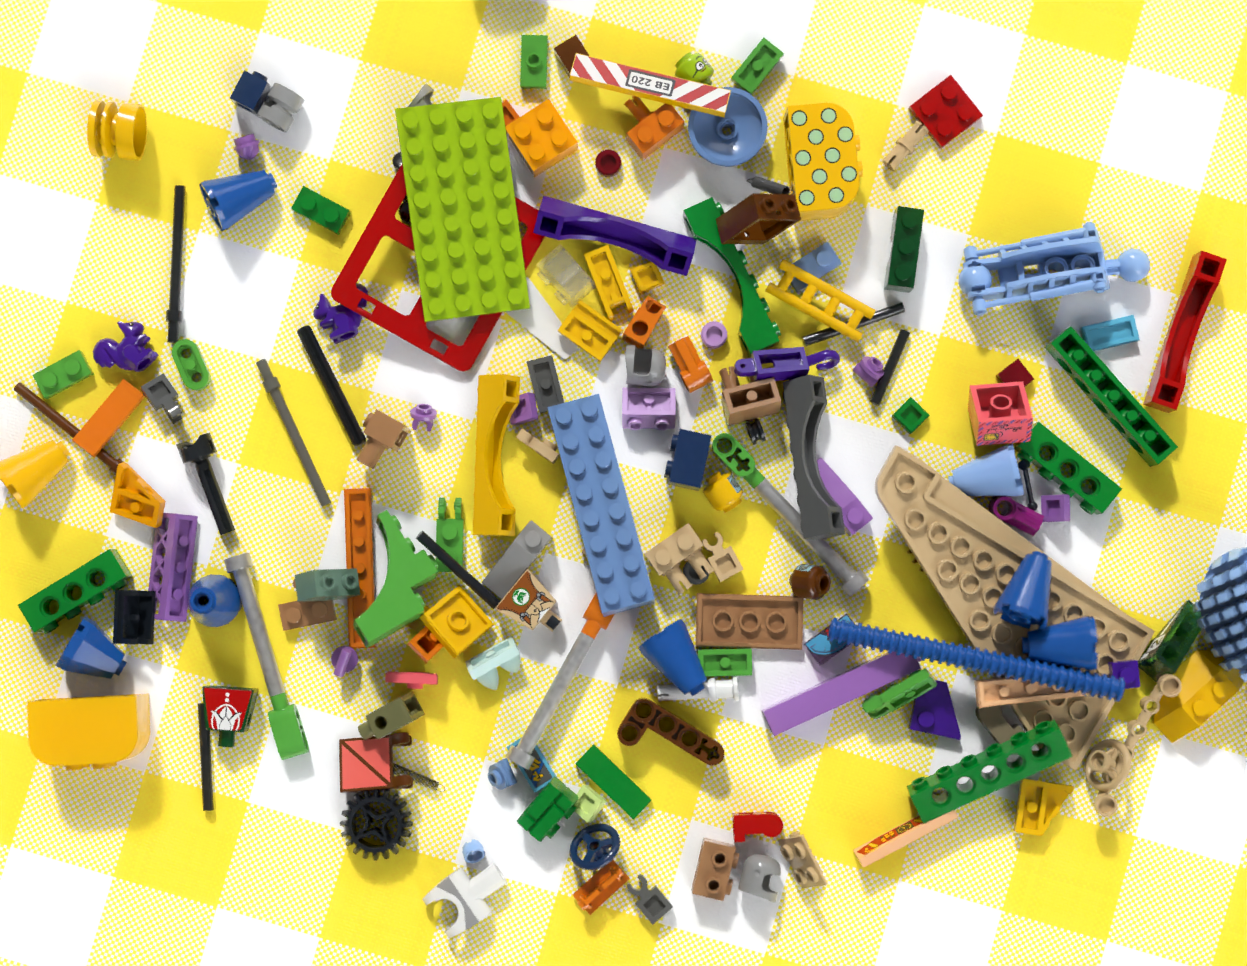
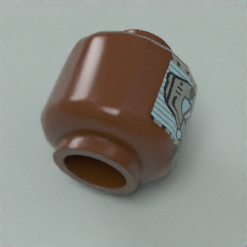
[789,564,831,600]

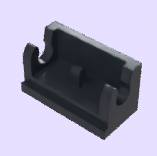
[113,590,156,645]

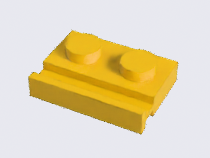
[557,300,623,362]

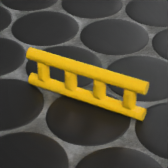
[765,259,876,342]

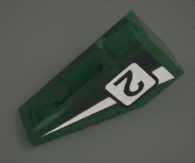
[1138,600,1202,682]

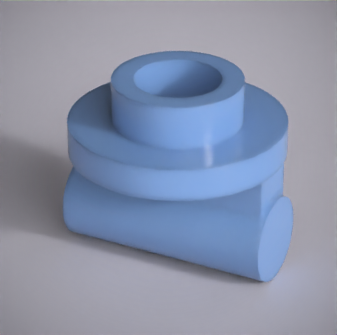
[488,758,517,790]

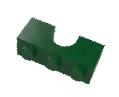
[883,206,924,293]

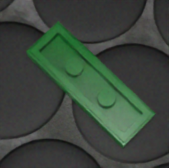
[575,744,652,820]

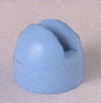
[462,839,485,863]

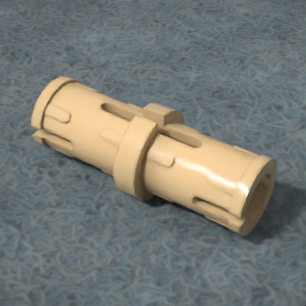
[881,121,929,172]

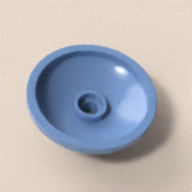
[688,87,768,167]

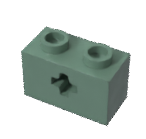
[295,569,360,602]

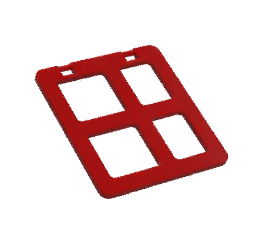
[331,164,545,372]

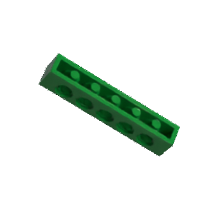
[1044,326,1178,467]
[907,719,1073,824]

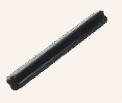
[297,325,366,446]

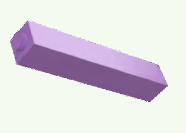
[761,652,922,736]

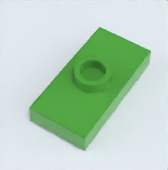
[520,35,548,89]

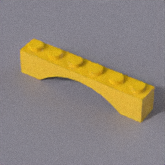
[473,374,520,536]

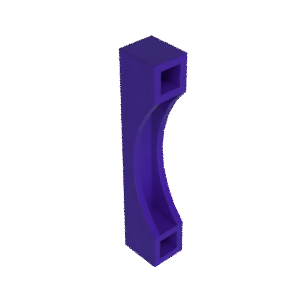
[533,196,697,276]

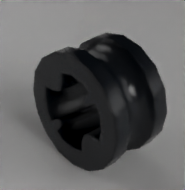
[745,419,766,445]

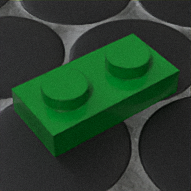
[291,186,351,235]

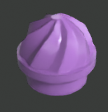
[233,133,260,160]

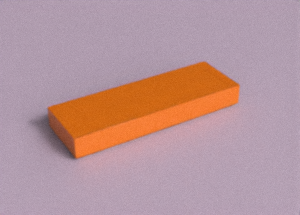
[72,379,145,458]

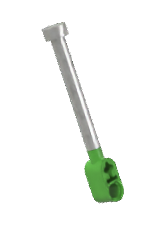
[711,433,869,597]
[224,552,309,760]

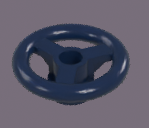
[569,823,620,870]

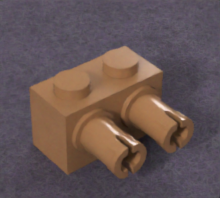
[719,364,781,426]
[356,409,411,469]

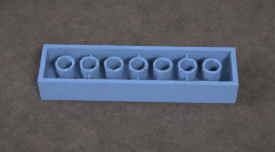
[547,394,655,617]

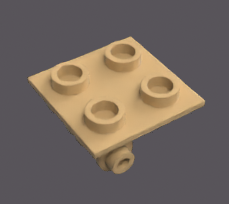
[778,831,828,888]

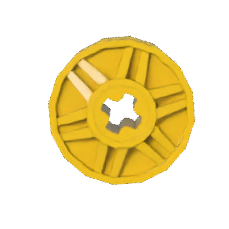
[87,100,147,160]

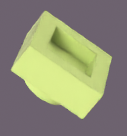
[574,785,606,823]

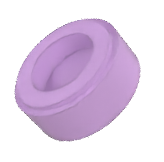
[701,321,727,349]

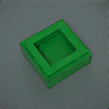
[891,397,930,434]

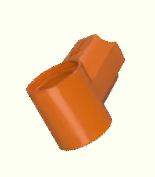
[668,336,713,393]

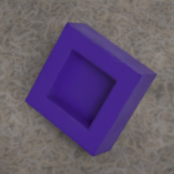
[1108,659,1140,689]

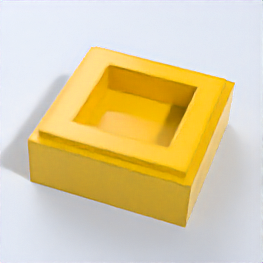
[630,261,665,295]

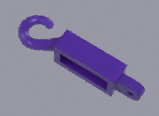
[734,347,840,382]

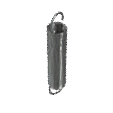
[747,176,794,195]

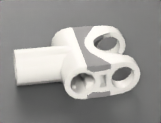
[422,863,507,938]

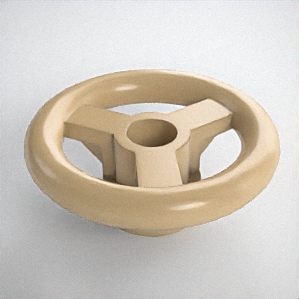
[1085,739,1131,792]

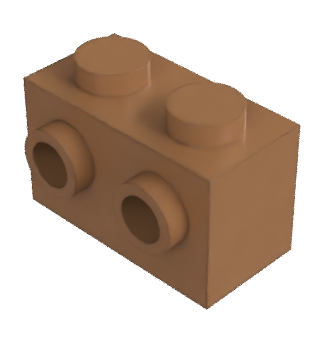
[691,837,739,901]

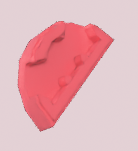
[385,671,438,689]

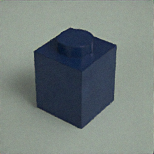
[230,70,272,116]

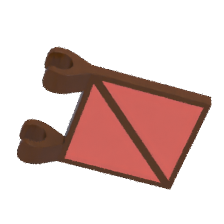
[339,732,413,793]

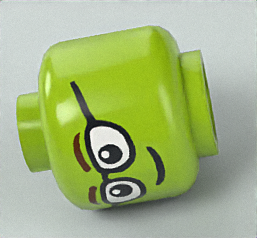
[675,52,714,85]

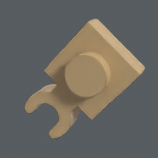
[516,429,560,464]
[702,532,743,582]

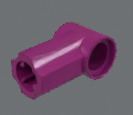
[988,496,1044,536]

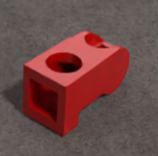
[732,811,783,842]

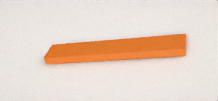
[344,488,377,648]

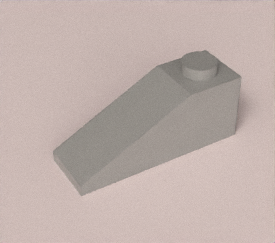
[482,520,553,599]

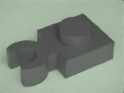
[627,874,673,924]

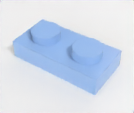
[783,241,842,293]

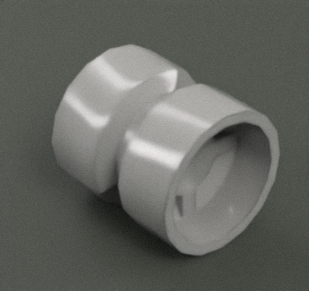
[257,83,305,133]

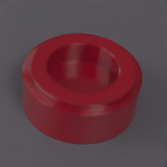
[595,149,621,177]

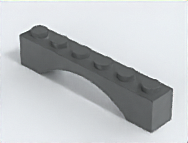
[783,375,845,540]

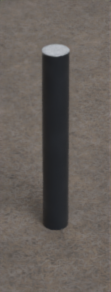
[870,329,910,406]

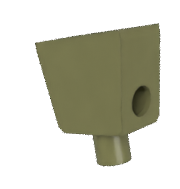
[358,691,425,740]

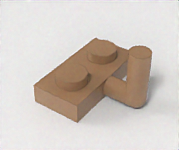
[278,579,337,631]

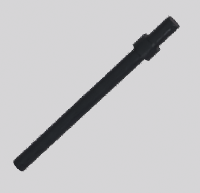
[166,185,185,343]

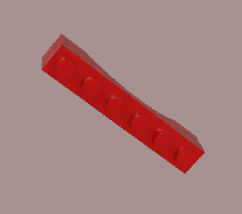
[1143,251,1227,413]

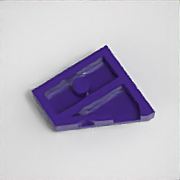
[908,680,961,740]

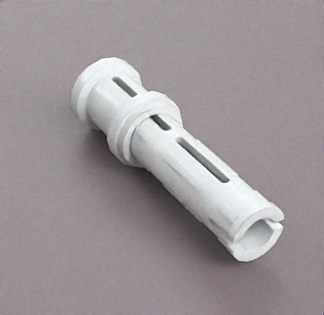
[657,676,739,702]

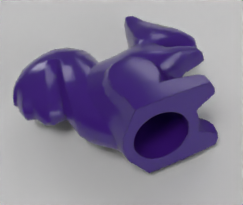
[313,283,368,344]
[93,321,159,372]

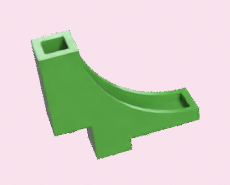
[353,510,439,648]

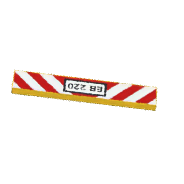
[569,53,731,118]

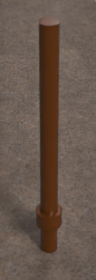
[13,382,123,476]

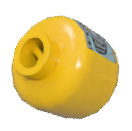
[703,471,743,512]

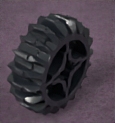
[340,789,413,861]

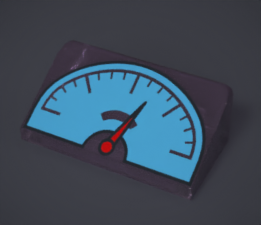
[804,613,855,666]

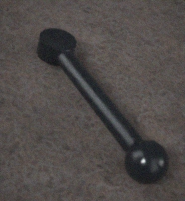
[1018,459,1038,511]

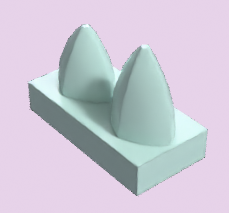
[465,636,521,690]

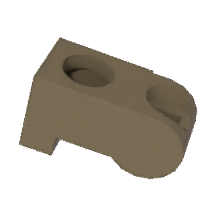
[975,706,1025,744]

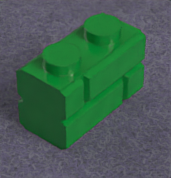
[517,776,579,842]

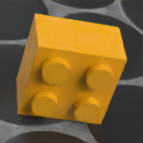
[505,99,578,178]

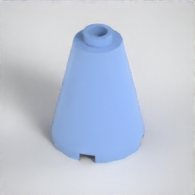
[948,443,1025,496]

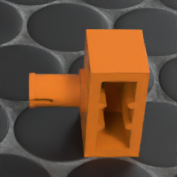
[624,96,685,161]

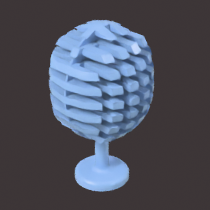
[1193,547,1247,682]

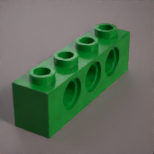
[1014,421,1122,515]
[18,549,133,634]

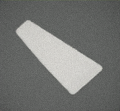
[506,277,578,359]

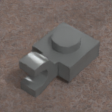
[141,373,182,424]

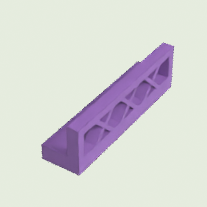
[148,513,198,622]

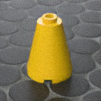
[0,440,70,509]

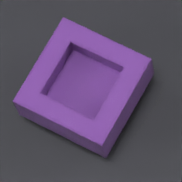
[510,392,538,426]
[1041,494,1070,522]

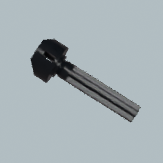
[176,433,235,535]

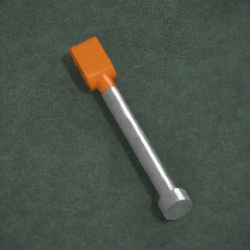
[505,592,615,770]

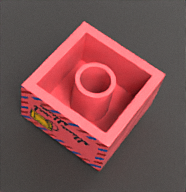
[968,381,1033,446]

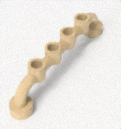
[1093,674,1182,817]

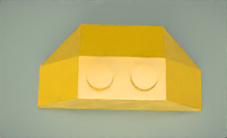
[1153,650,1244,743]

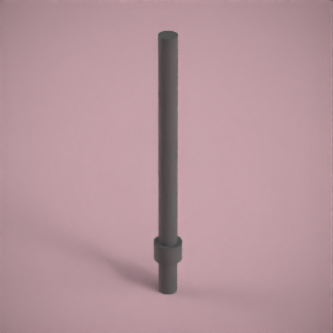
[256,359,331,507]

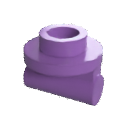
[852,356,884,387]
[331,646,358,677]

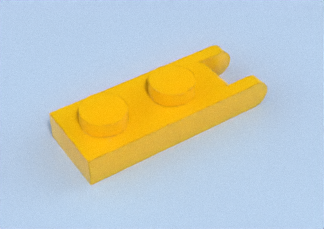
[584,245,634,321]

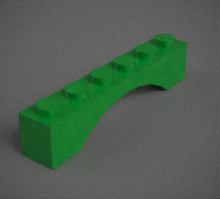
[683,197,781,357]

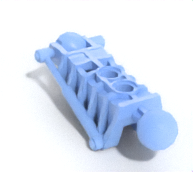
[958,222,1150,316]

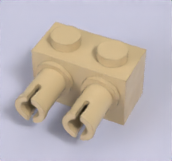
[644,523,714,595]

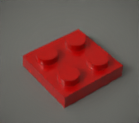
[908,75,983,149]

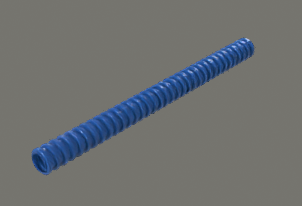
[828,617,1125,702]

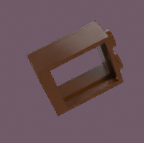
[716,193,801,245]

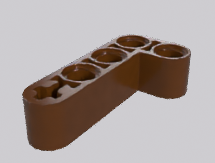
[617,698,725,766]

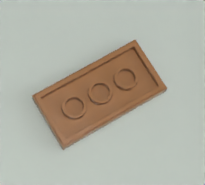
[695,593,804,650]

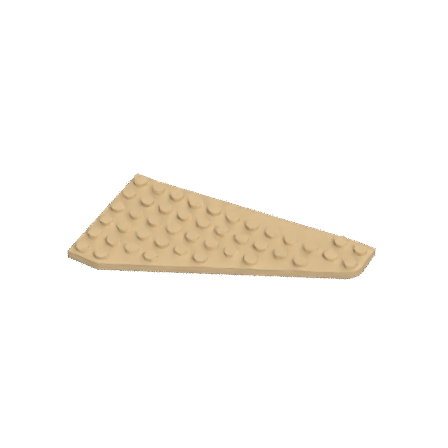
[875,445,1155,770]

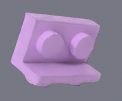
[622,387,676,431]

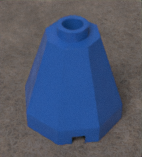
[55,616,127,679]

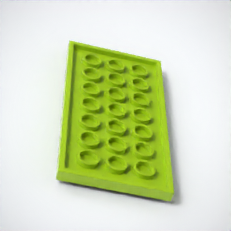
[395,97,530,322]

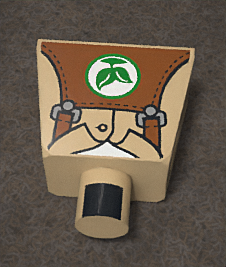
[495,569,562,632]

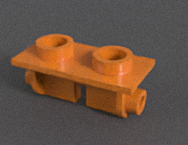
[572,860,630,915]

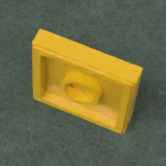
[420,585,494,659]

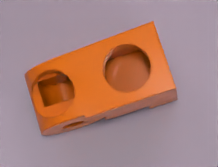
[622,296,666,349]

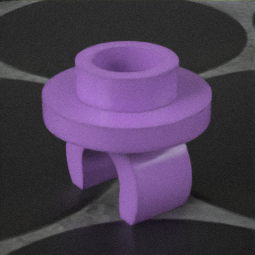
[410,404,437,432]

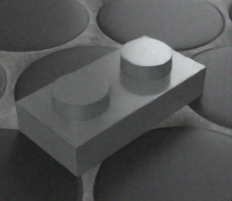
[526,355,564,414]

